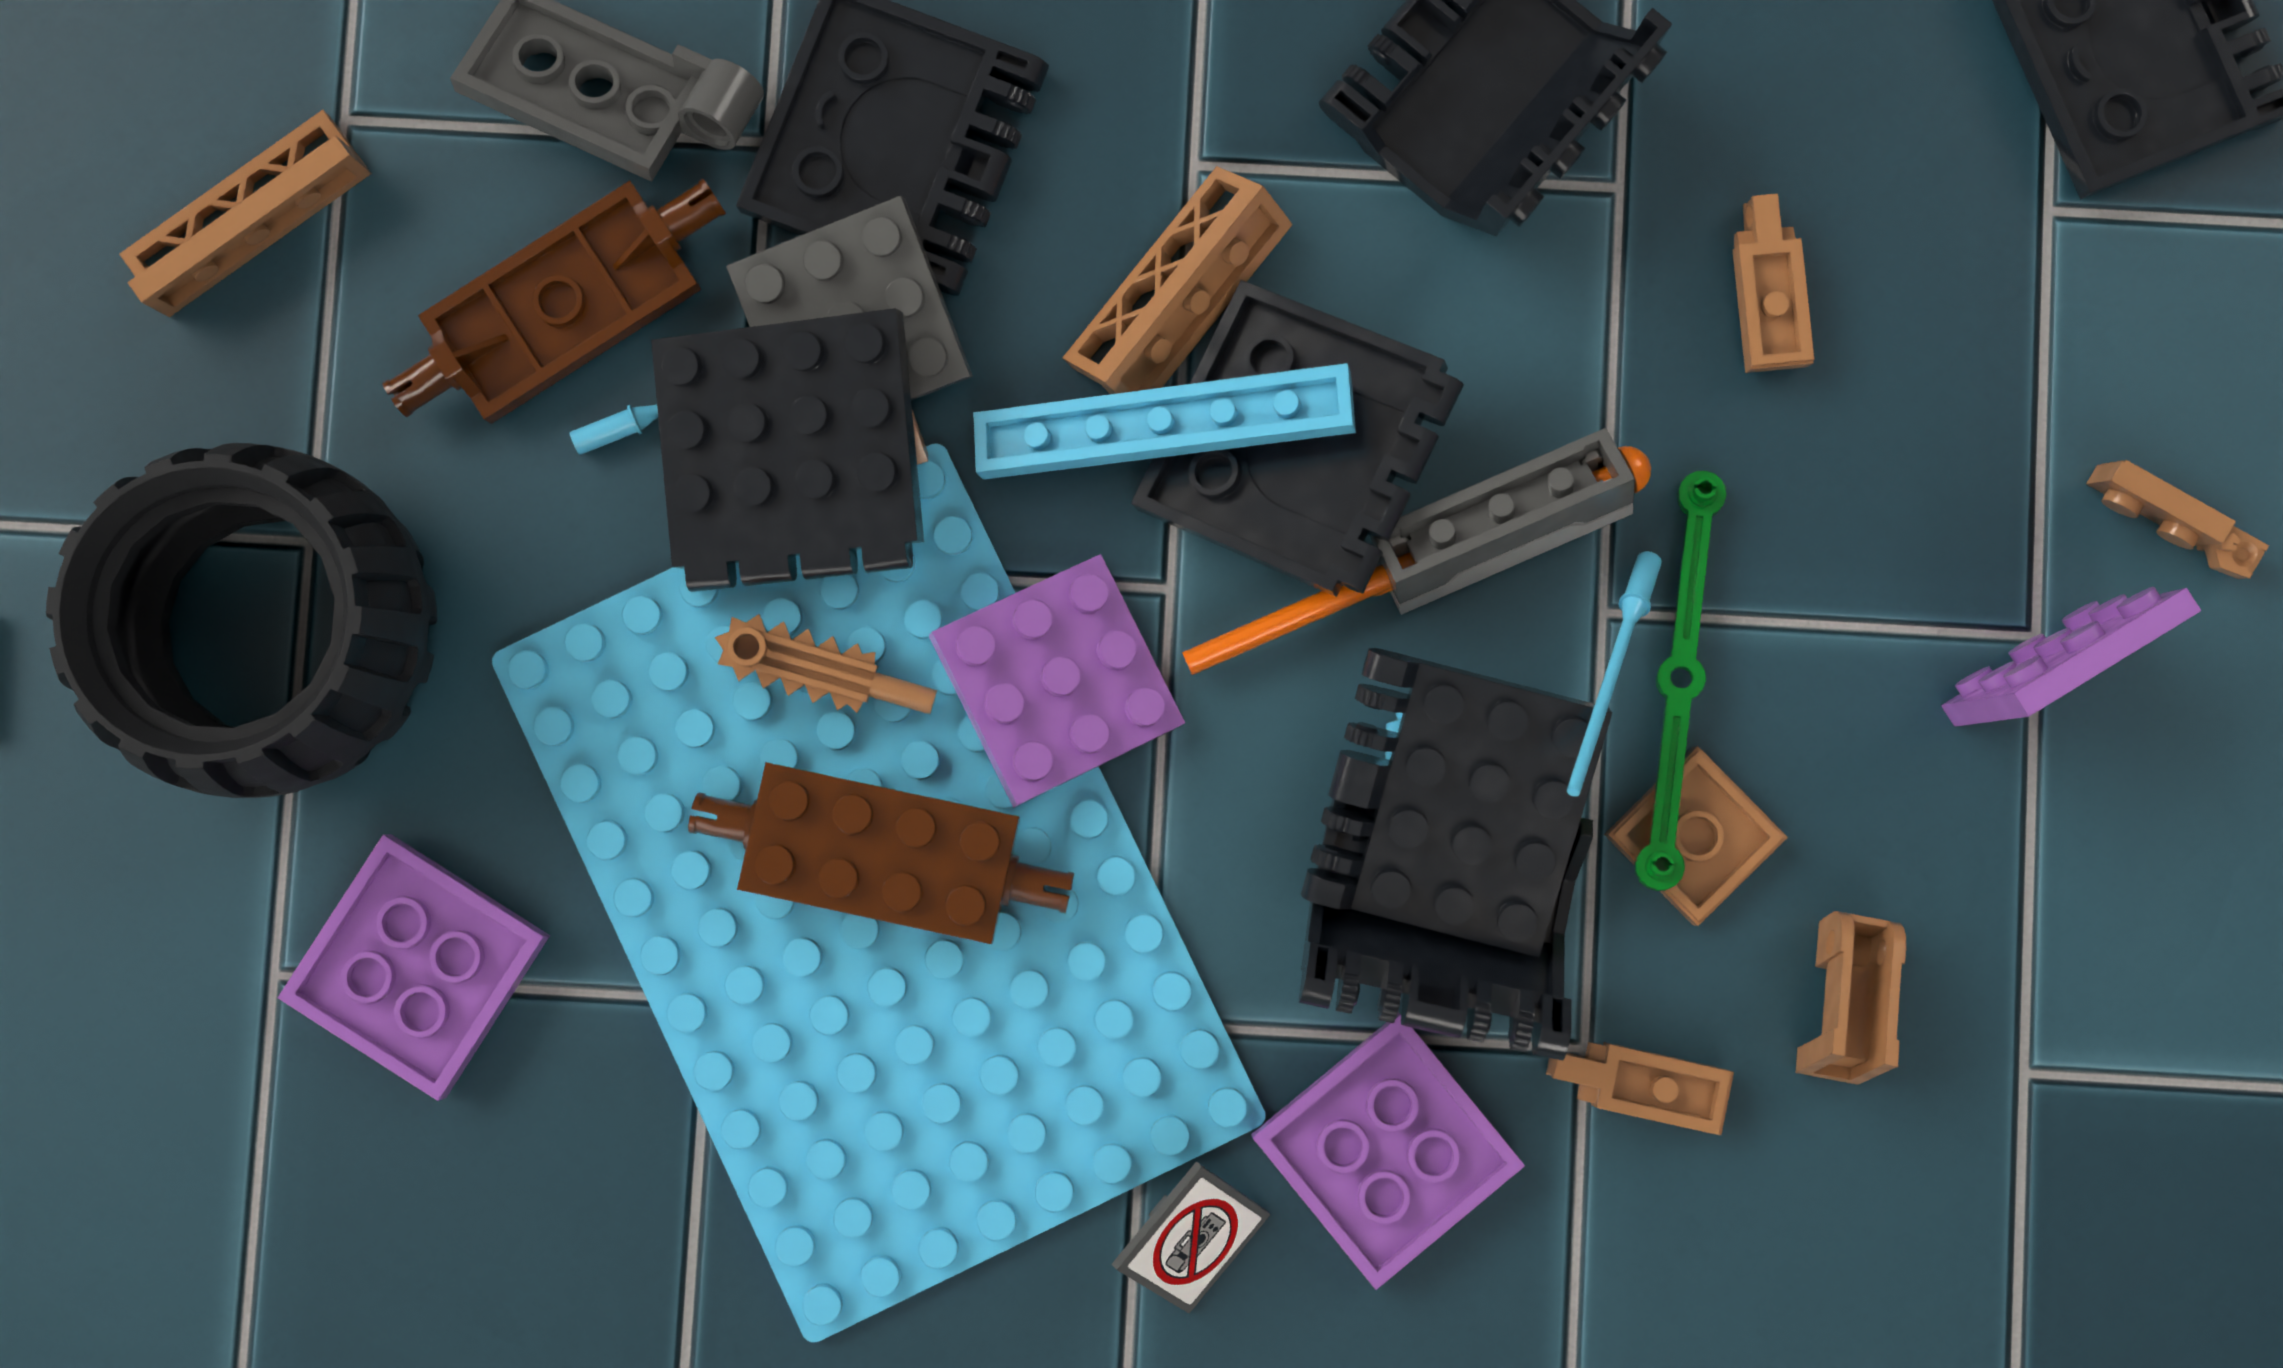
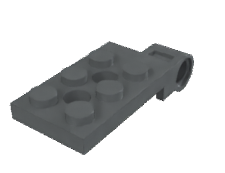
[450,0,764,182]

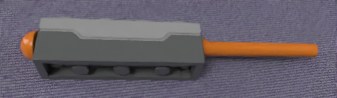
[1182,428,1651,675]

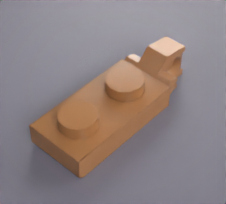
[1732,194,1815,373]
[2086,460,2269,579]
[1546,1042,1734,1135]

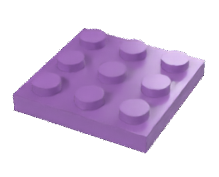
[929,554,1185,808]
[1941,587,2201,727]
[277,834,550,1101]
[1251,1012,1525,1290]

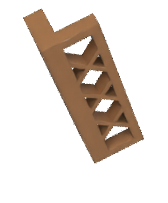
[119,110,372,317]
[1062,166,1293,394]

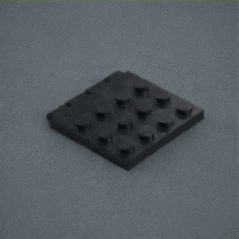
[1131,280,1464,597]
[651,308,924,592]

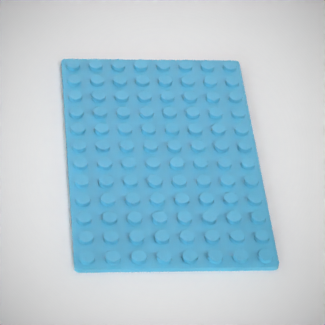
[492,443,1265,1343]

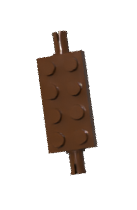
[382,178,726,424]
[688,762,1074,944]

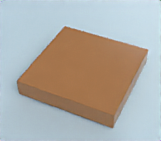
[1604,746,1788,926]

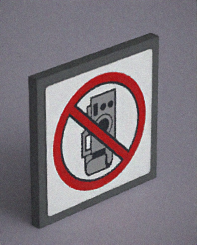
[1112,1162,1271,1313]

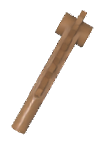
[715,614,937,714]

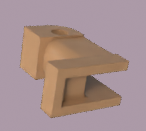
[1795,911,1906,1085]

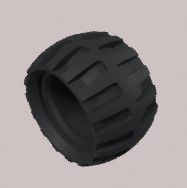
[46,443,437,798]

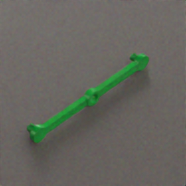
[1634,471,1727,891]

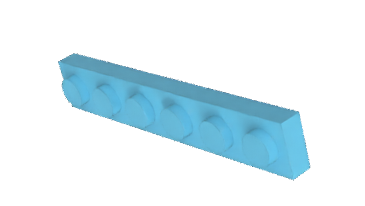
[973,363,1356,480]

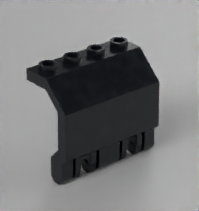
[1319,0,1672,236]
[1299,798,1593,1061]

